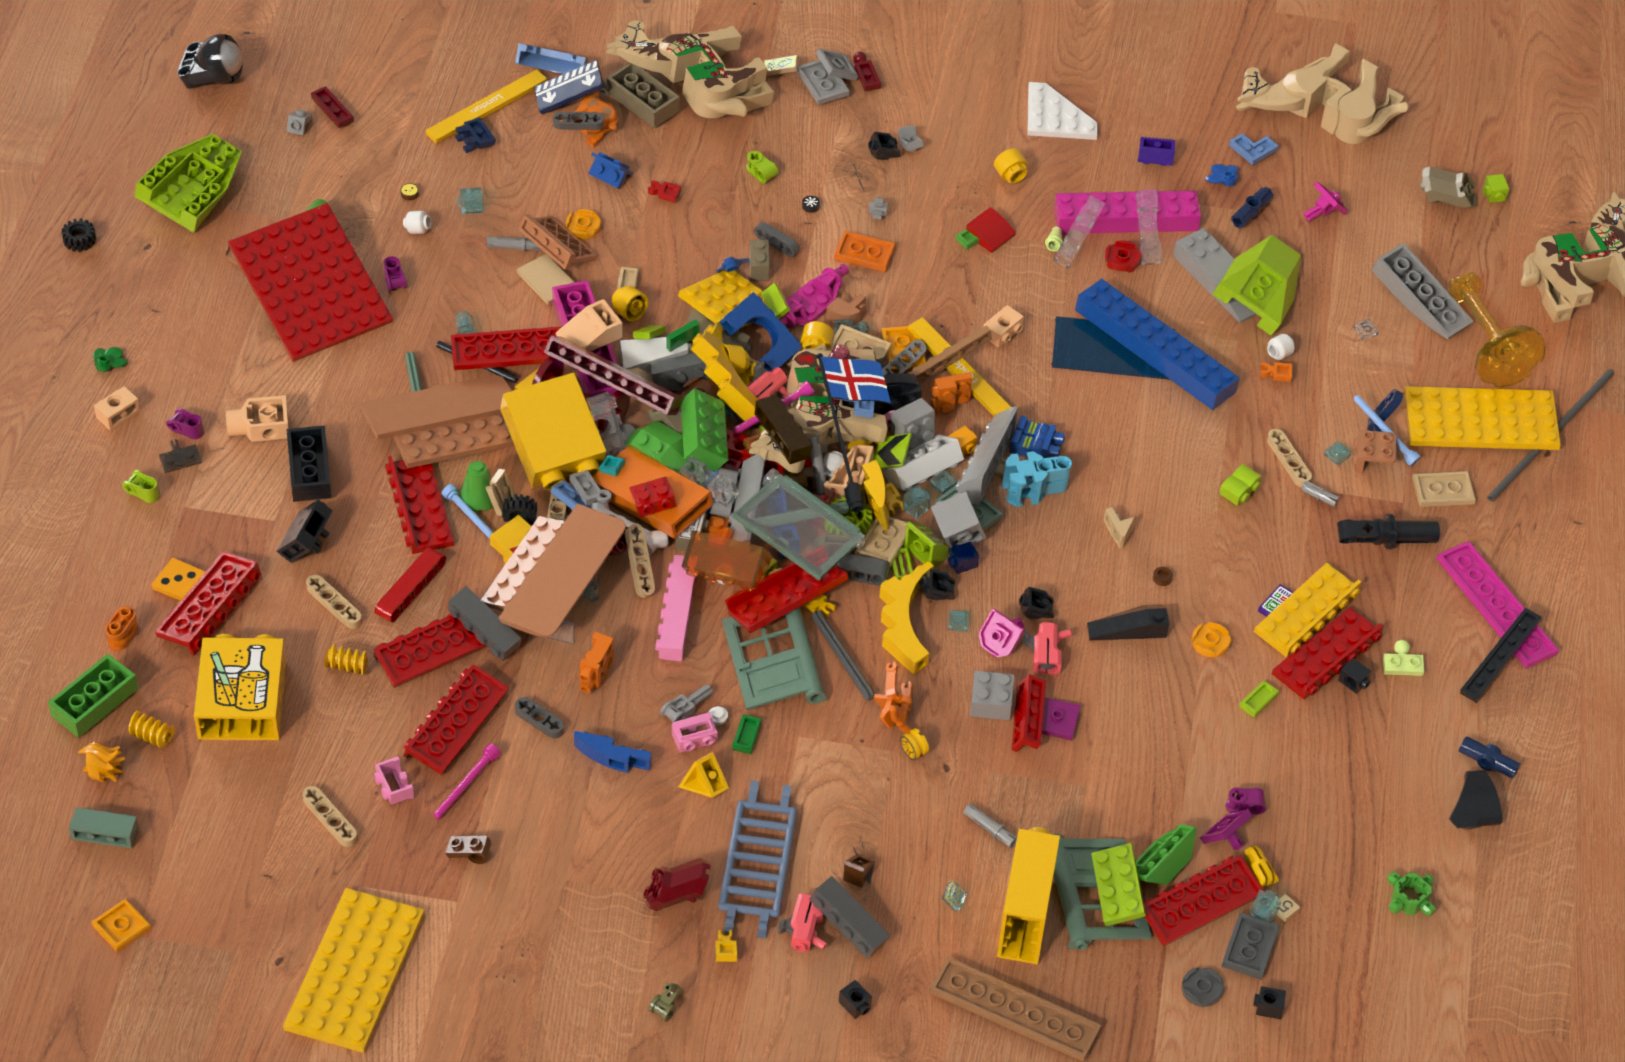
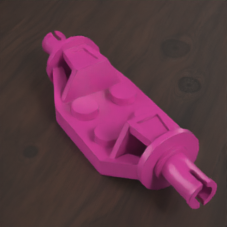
[779,264,849,328]

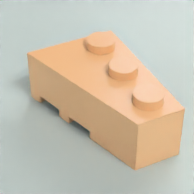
[824,444,875,500]

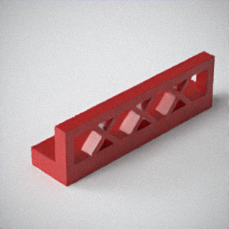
[1011,674,1046,752]

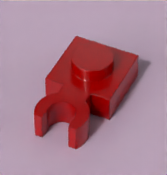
[648,180,681,203]

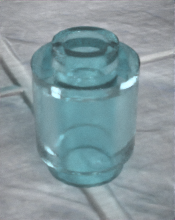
[455,311,476,334]

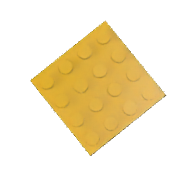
[678,270,767,331]

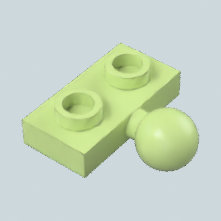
[1383,640,1424,676]

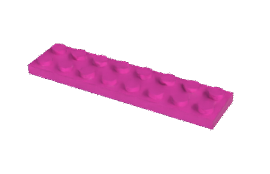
[1436,541,1559,669]

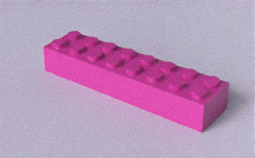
[1054,191,1201,234]
[552,280,618,409]

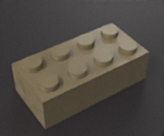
[607,63,680,128]

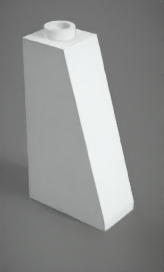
[620,337,691,373]

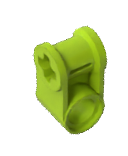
[746,151,779,184]
[122,470,160,503]

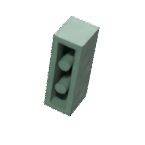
[69,808,138,848]

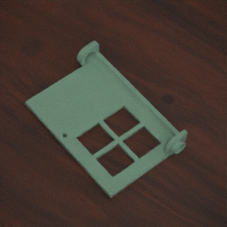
[722,607,827,710]
[1052,834,1152,950]

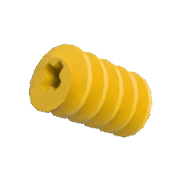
[324,644,368,675]
[129,710,175,748]

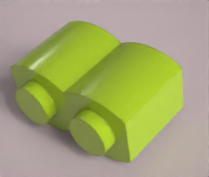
[1219,464,1261,506]

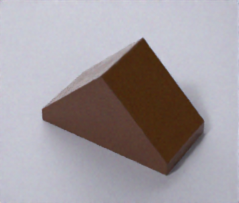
[843,855,875,888]

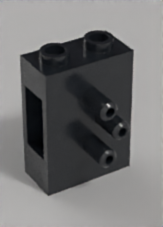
[276,499,333,563]

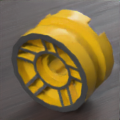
[900,728,929,760]

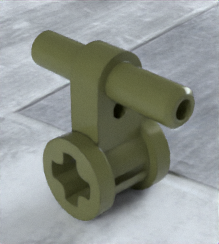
[648,983,684,1022]

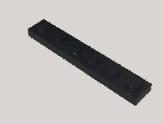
[1460,608,1542,703]

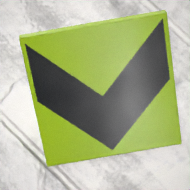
[873,433,912,469]

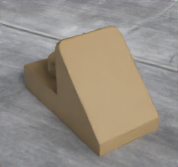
[1103,507,1134,549]

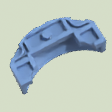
[515,43,588,74]

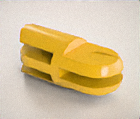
[1244,846,1279,887]

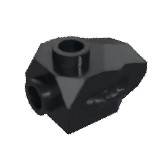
[868,132,901,160]
[920,568,956,600]
[1019,587,1054,619]

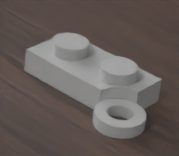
[570,470,611,505]

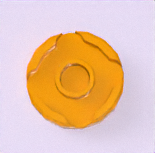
[566,209,601,239]
[1192,622,1231,657]

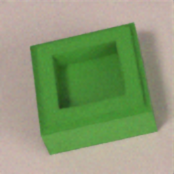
[956,230,979,250]

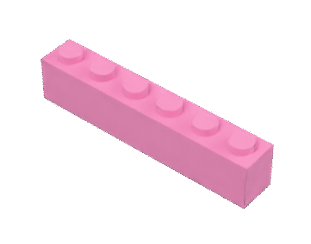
[655,555,697,661]

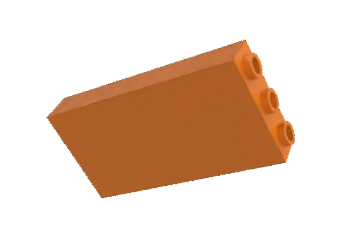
[592,446,713,539]

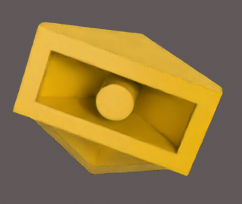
[678,752,729,798]

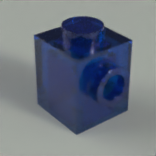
[948,542,979,574]

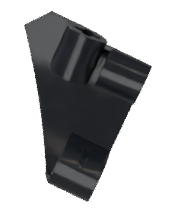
[1449,770,1502,830]

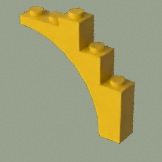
[691,322,758,421]
[879,561,934,675]

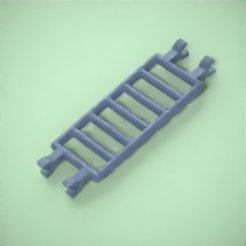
[718,780,798,939]

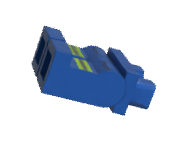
[1010,415,1065,458]

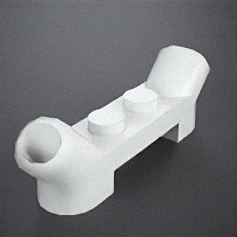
[591,501,669,556]

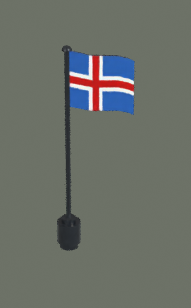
[816,353,891,512]

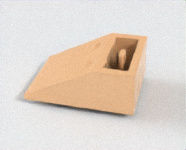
[556,299,622,351]

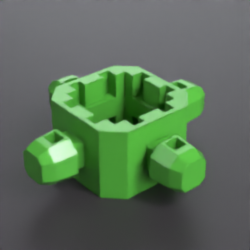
[1387,872,1436,916]

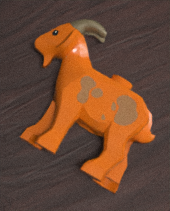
[560,81,619,147]

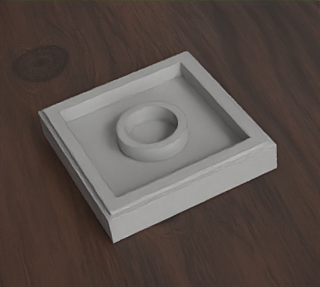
[816,49,859,81]

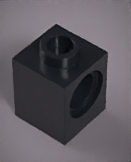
[1338,658,1372,694]
[839,980,872,1019]
[1253,986,1286,1019]

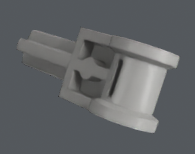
[660,685,713,722]

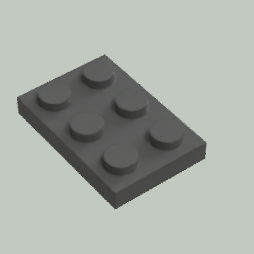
[1221,913,1279,980]

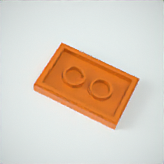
[834,231,896,272]

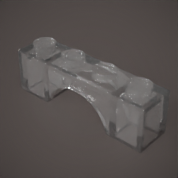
[1136,189,1163,265]
[1053,195,1106,269]

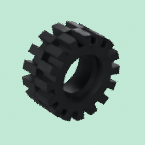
[62,218,96,252]
[502,494,538,525]

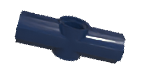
[1231,187,1274,228]
[1458,736,1521,779]

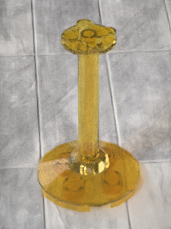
[1448,272,1546,388]

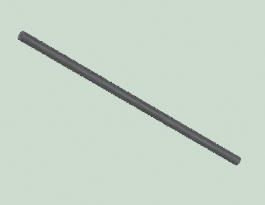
[1487,369,1614,501]

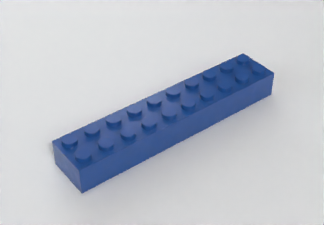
[1075,279,1240,410]

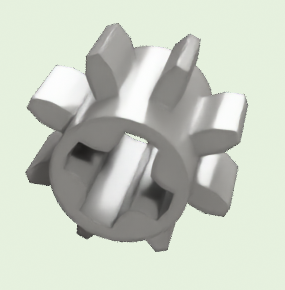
[868,197,888,220]

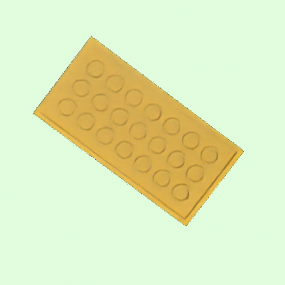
[1404,386,1561,450]
[283,888,425,1053]

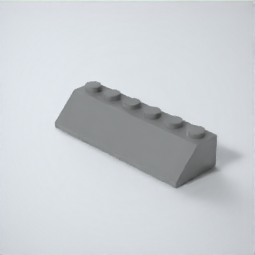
[956,406,1018,505]
[723,454,766,564]

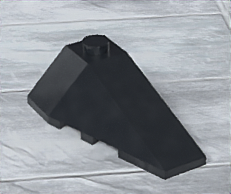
[1087,605,1169,641]

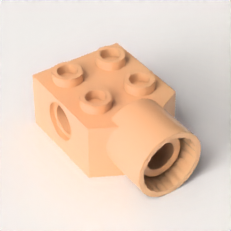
[226,395,289,442]

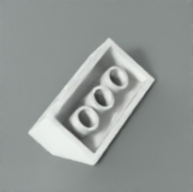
[881,434,964,491]

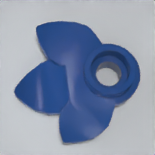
[1205,164,1238,186]
[716,257,750,273]

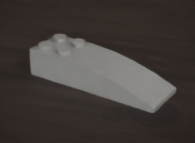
[1173,228,1258,323]
[1372,243,1474,339]

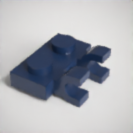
[455,117,496,153]

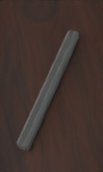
[812,610,875,701]

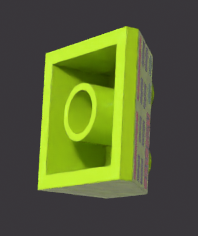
[904,521,949,568]

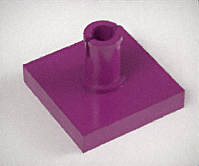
[1200,809,1252,851]

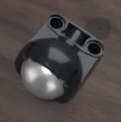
[177,34,243,89]

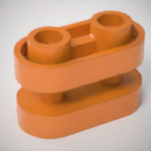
[105,606,138,651]

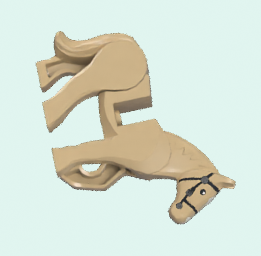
[1236,43,1409,144]

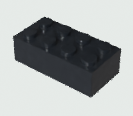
[287,425,332,502]

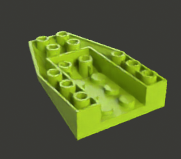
[134,133,242,233]
[1212,235,1301,335]

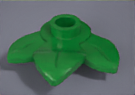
[93,347,128,372]

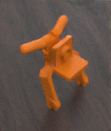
[873,662,914,734]

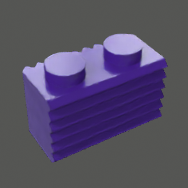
[1138,136,1175,166]

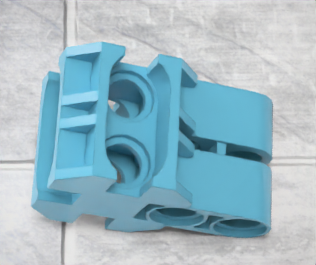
[1002,451,1072,507]

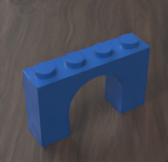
[719,292,802,372]

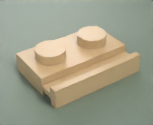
[486,469,515,516]

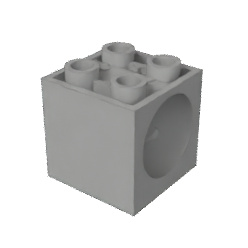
[931,491,987,553]

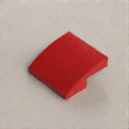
[966,207,1016,253]

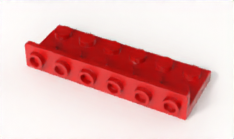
[451,327,562,371]
[385,456,454,554]
[725,547,849,634]
[155,551,262,656]
[1272,607,1384,700]
[373,614,487,688]
[403,664,509,775]
[1143,855,1265,947]

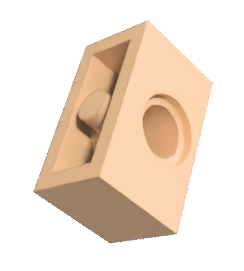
[983,305,1024,348]
[94,386,140,430]

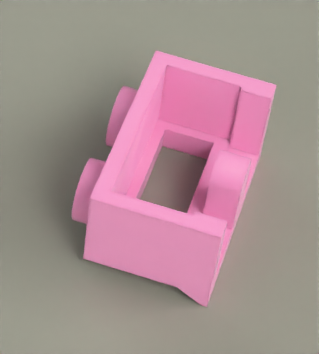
[672,712,718,753]
[373,756,414,805]

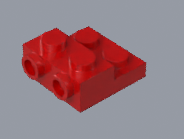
[629,476,677,517]

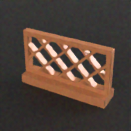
[518,214,598,270]

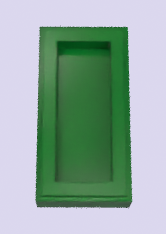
[666,319,700,352]
[732,714,762,754]

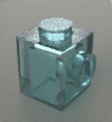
[457,188,483,214]
[903,485,931,519]
[1250,890,1281,923]

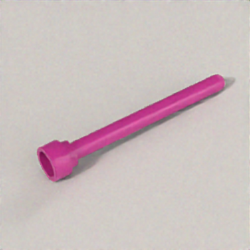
[733,380,815,434]
[434,744,501,819]

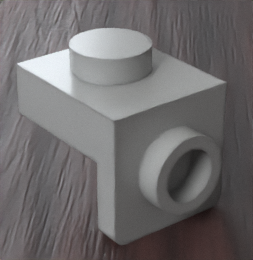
[287,109,312,135]
[898,125,923,151]

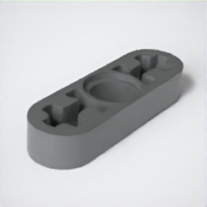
[553,112,604,130]
[754,222,800,257]
[515,697,564,738]

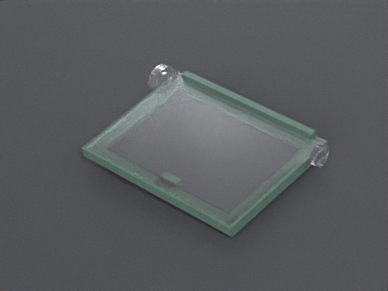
[732,468,866,581]

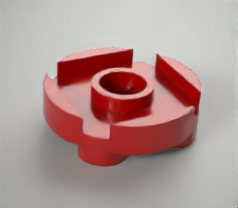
[1105,240,1141,273]

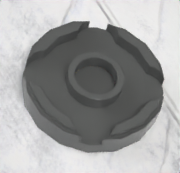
[1181,967,1224,1007]

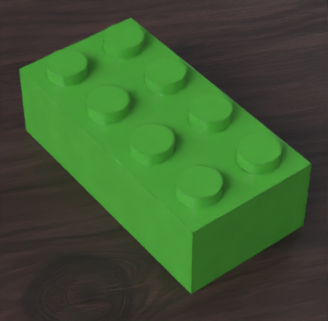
[681,388,728,472]
[48,654,138,738]

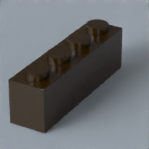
[754,394,813,464]

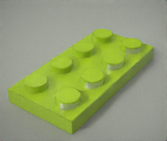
[1091,843,1146,926]

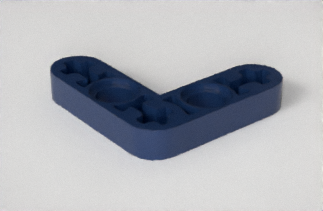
[1367,389,1403,432]

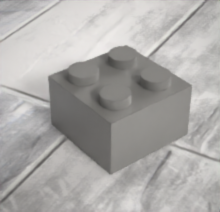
[891,398,935,451]
[970,671,1014,720]

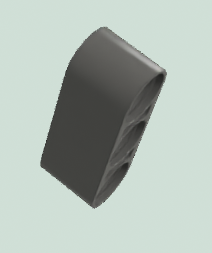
[837,554,890,585]

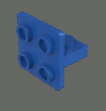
[588,152,633,189]

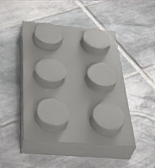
[796,60,849,105]

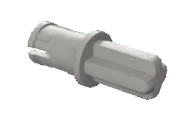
[1301,481,1339,507]

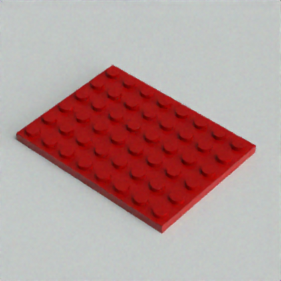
[228,203,393,362]

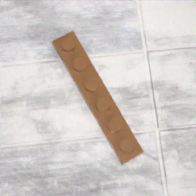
[909,325,992,384]

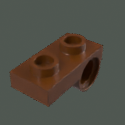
[445,836,491,864]

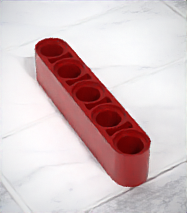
[374,547,447,623]

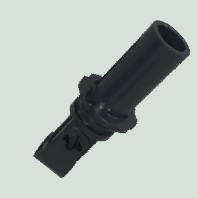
[1337,514,1440,550]

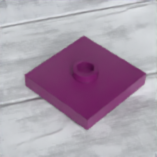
[1042,697,1080,740]

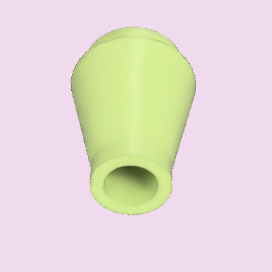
[1045,227,1063,252]

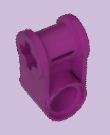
[383,256,407,292]
[166,408,204,439]
[1225,787,1266,815]

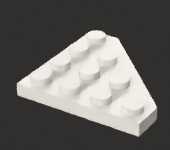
[1027,82,1097,140]

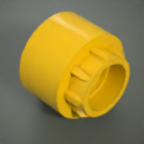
[994,148,1028,184]
[612,286,648,322]
[800,321,834,350]
[724,344,750,376]

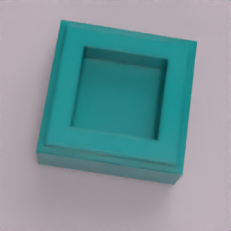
[599,455,626,476]

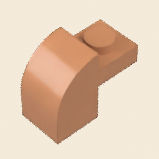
[826,293,866,327]

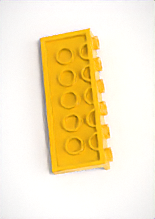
[1254,563,1362,658]

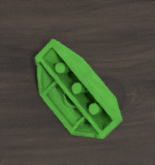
[622,420,691,476]
[1136,824,1197,885]

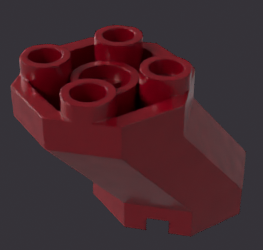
[643,858,711,911]

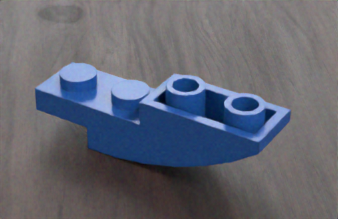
[574,731,652,773]

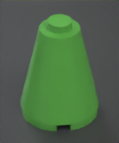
[460,461,493,512]

